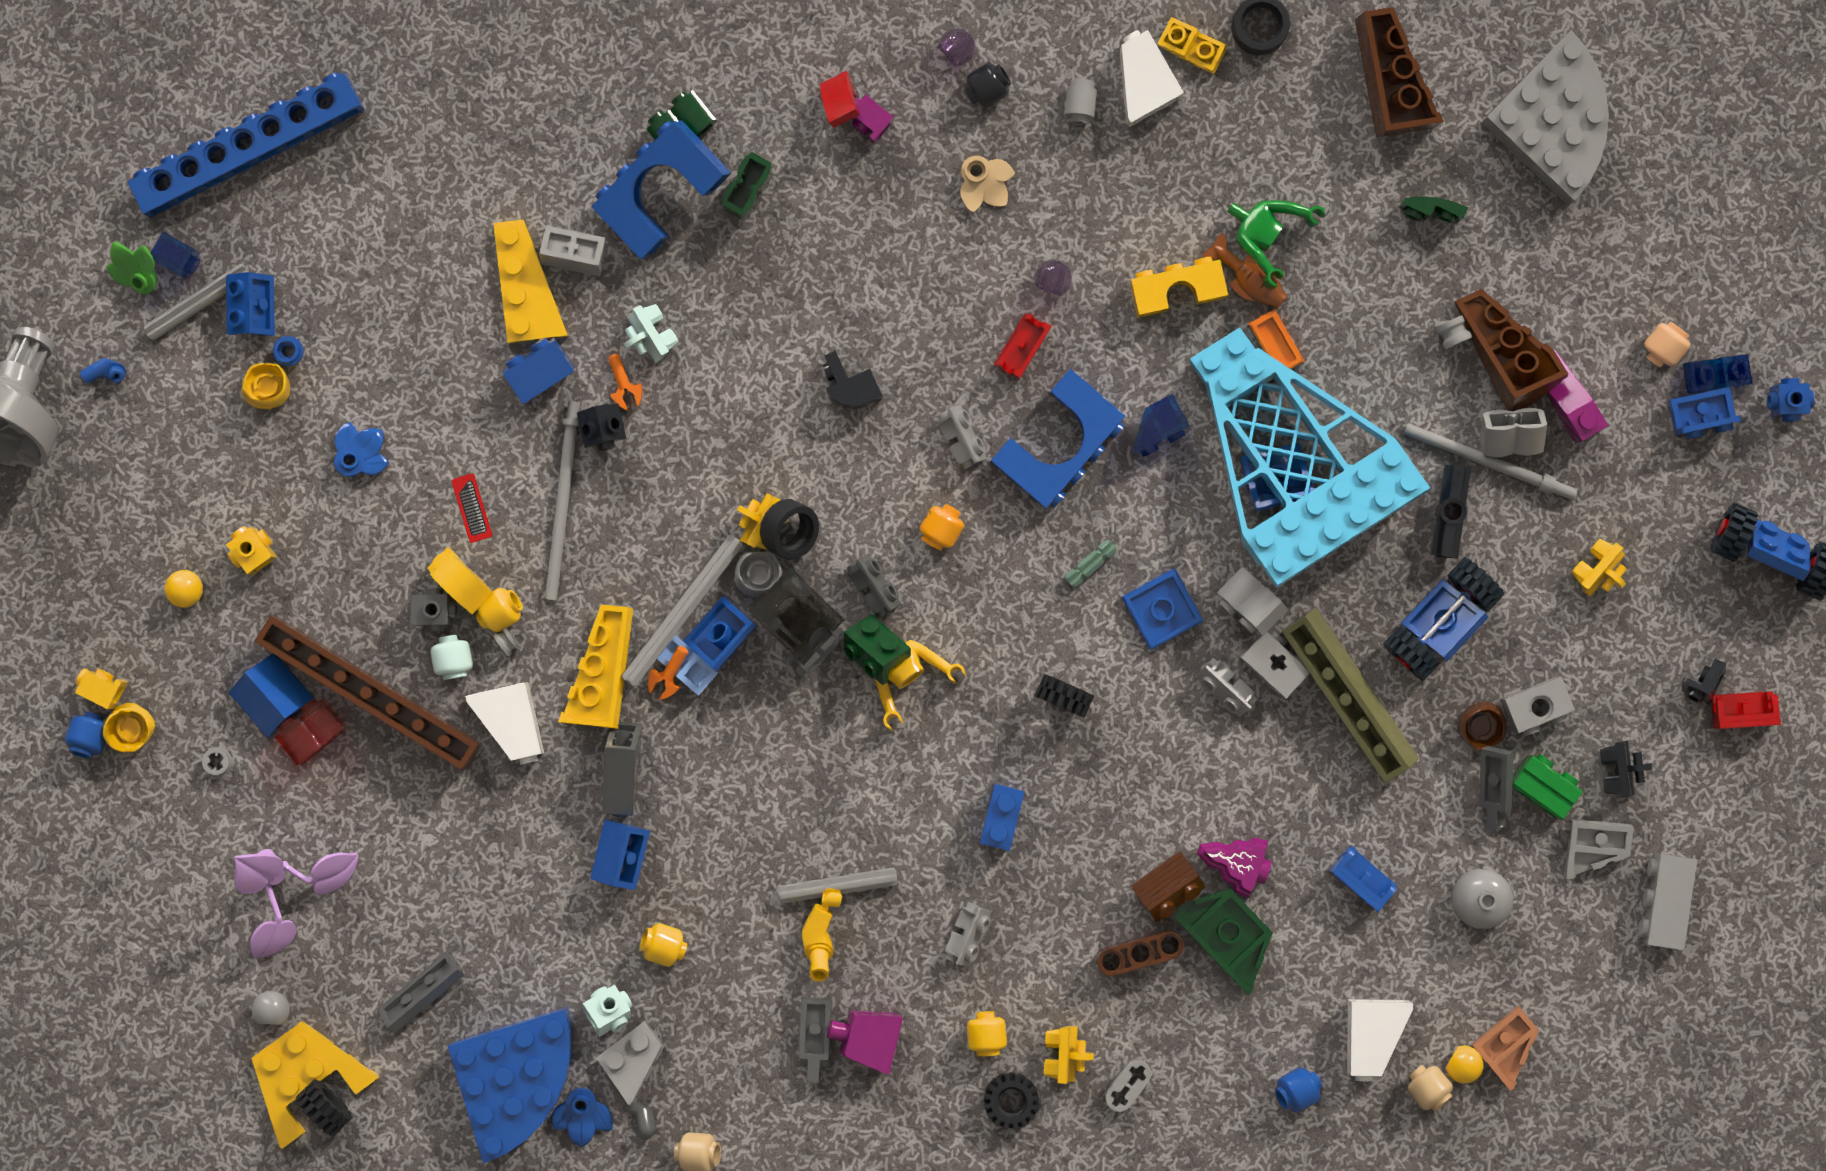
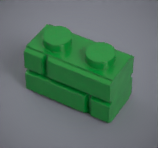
[1512,754,1582,821]

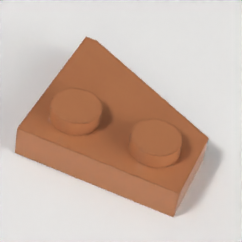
[1471,1006,1539,1091]

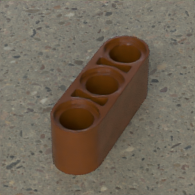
[1096,930,1184,976]

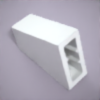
[1120,30,1184,127]
[465,682,544,765]
[1347,999,1413,1082]

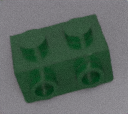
[843,614,911,685]

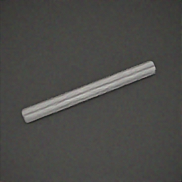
[622,535,743,687]

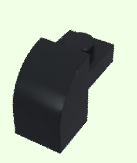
[822,351,883,409]

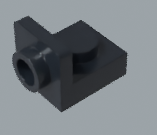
[1682,659,1726,704]

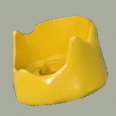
[241,363,290,409]
[103,703,156,753]

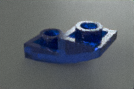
[1683,354,1753,393]

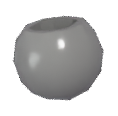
[251,990,290,1025]

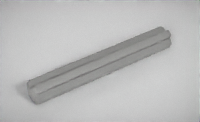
[143,264,249,340]
[778,868,898,904]

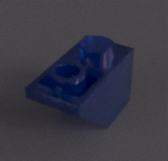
[1131,394,1190,458]

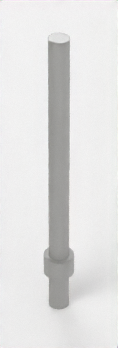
[1403,423,1578,500]

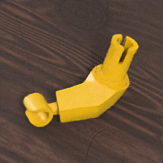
[802,888,842,982]

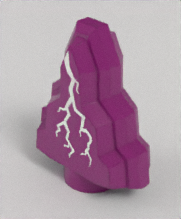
[1197,837,1272,898]

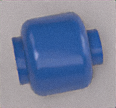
[64,712,106,759]
[1275,1067,1322,1113]

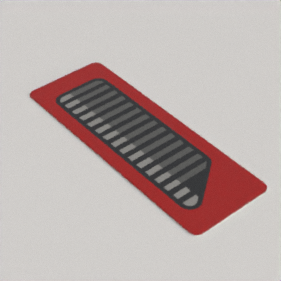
[451,473,492,543]

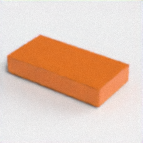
[1248,309,1304,369]

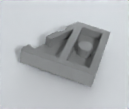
[596,1021,664,1106]

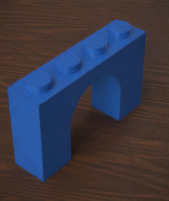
[591,120,732,259]
[990,369,1125,509]

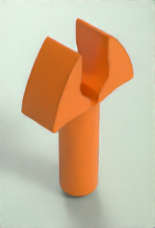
[608,354,643,411]
[648,646,688,700]

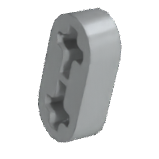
[1105,1059,1151,1112]

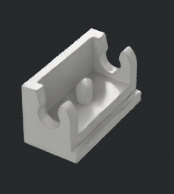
[539,226,606,277]

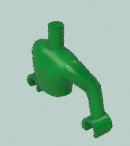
[1227,200,1325,290]

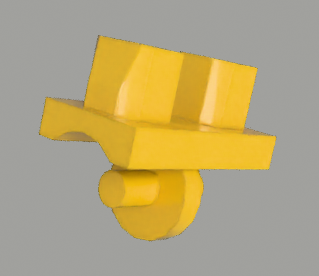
[737,493,788,550]
[1572,539,1627,597]
[1044,1026,1094,1084]

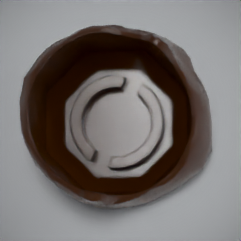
[1457,702,1507,751]

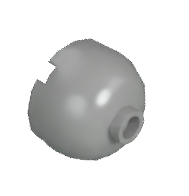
[1451,868,1513,929]

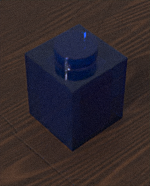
[150,231,200,279]

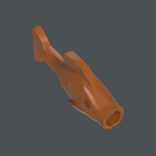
[1203,233,1288,310]

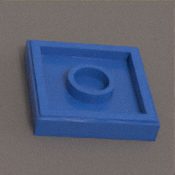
[1121,568,1204,650]

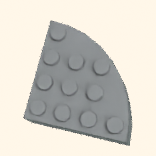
[1481,30,1609,206]

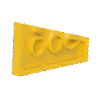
[493,220,569,344]
[558,604,633,729]

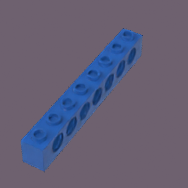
[127,72,365,218]

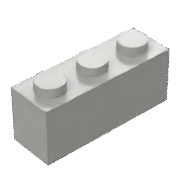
[1638,853,1697,950]

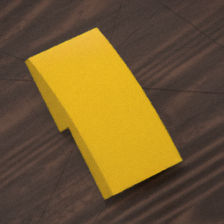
[1157,17,1227,74]

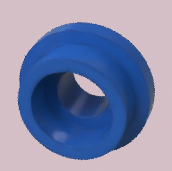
[273,336,304,367]

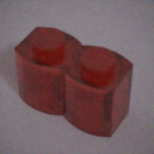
[274,699,348,766]

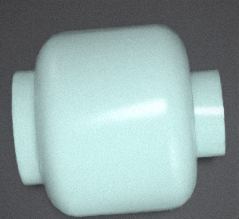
[430,635,473,680]

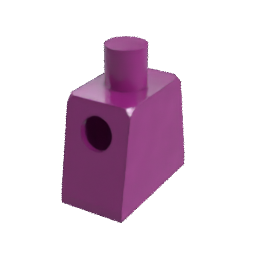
[827,1010,903,1074]

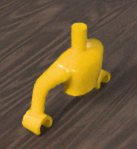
[875,640,967,731]

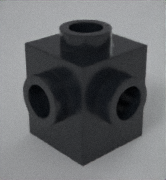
[577,403,626,451]

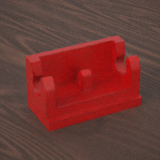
[994,313,1052,381]
[1711,691,1781,729]

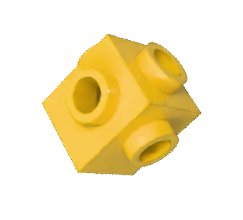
[226,526,278,575]

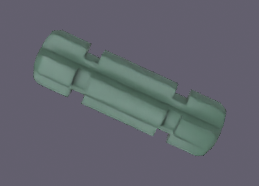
[1064,540,1117,588]

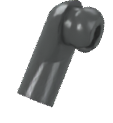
[622,1101,656,1140]

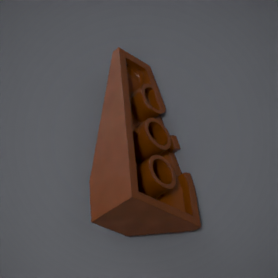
[1455,289,1568,412]

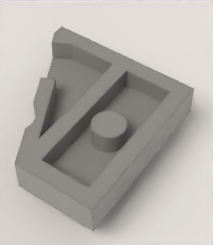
[1564,819,1634,879]

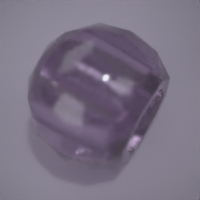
[937,28,976,67]
[1034,259,1073,296]

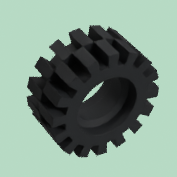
[1035,674,1094,718]
[984,1072,1039,1130]
[296,1079,352,1136]

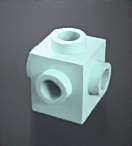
[583,985,633,1037]

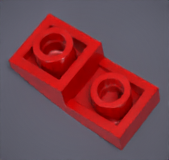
[820,71,860,128]

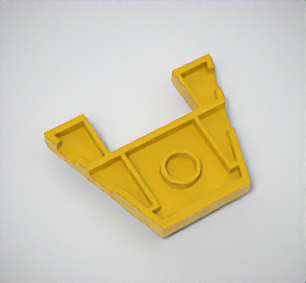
[251,1021,379,1149]

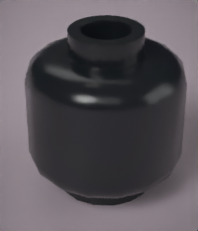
[965,62,1011,108]

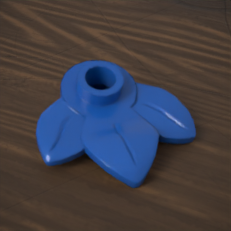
[334,422,389,477]
[552,1088,613,1147]

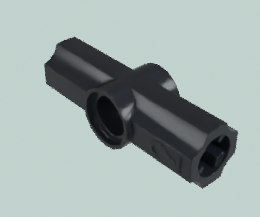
[1431,465,1471,559]

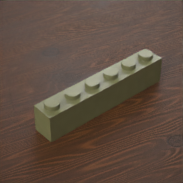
[1282,607,1419,783]

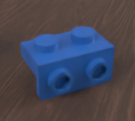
[1668,387,1741,440]

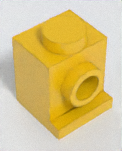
[75,668,128,709]

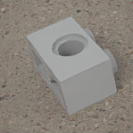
[1500,676,1575,736]

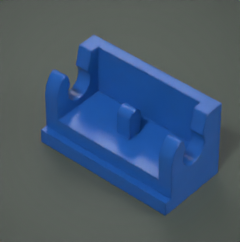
[1329,845,1397,912]

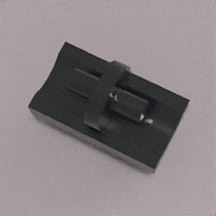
[1600,740,1653,798]

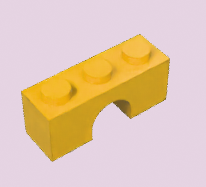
[1129,257,1228,318]

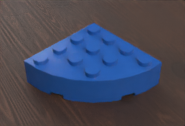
[448,1006,573,1164]

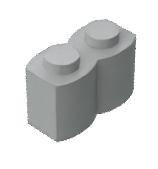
[1480,408,1547,458]
[1217,567,1288,636]

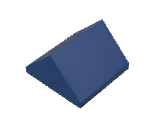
[1240,443,1314,511]
[683,595,758,672]
[228,654,314,738]

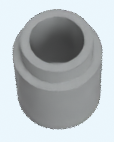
[1064,79,1097,126]

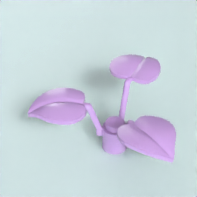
[234,849,358,958]

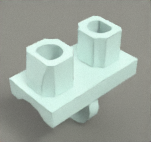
[624,304,678,363]

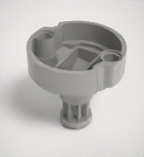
[0,327,59,468]

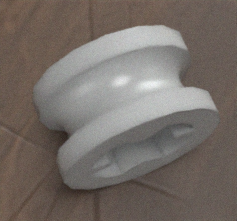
[493,627,521,656]
[202,748,232,775]

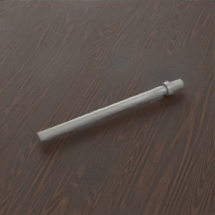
[545,401,580,600]

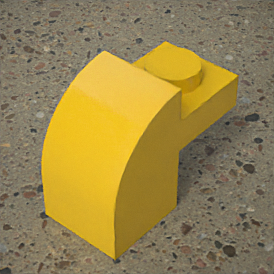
[427,547,493,614]

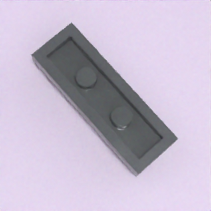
[377,951,465,1034]

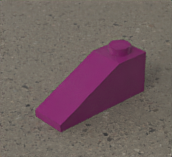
[1546,350,1609,444]

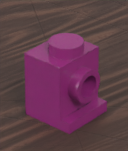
[851,94,894,145]

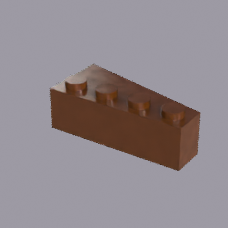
[1355,7,1444,138]

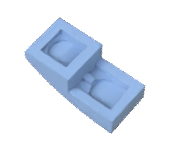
[657,635,718,696]

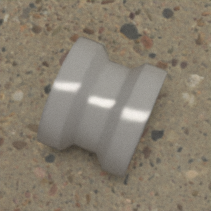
[1435,315,1472,350]

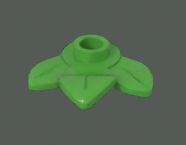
[106,242,158,295]

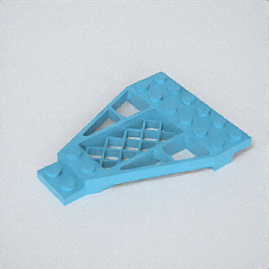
[1189,328,1430,588]

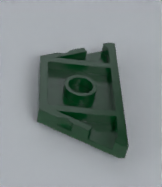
[1172,888,1273,995]

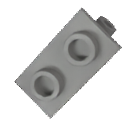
[937,405,987,470]
[1195,658,1258,717]
[945,901,992,967]

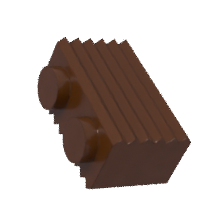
[1130,851,1206,922]

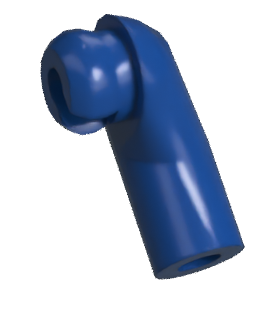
[80,358,126,384]

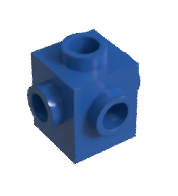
[1767,378,1815,422]

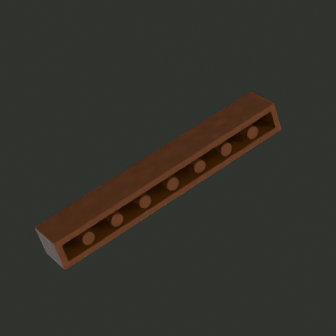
[254,615,483,770]

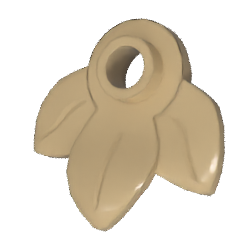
[960,156,1015,212]

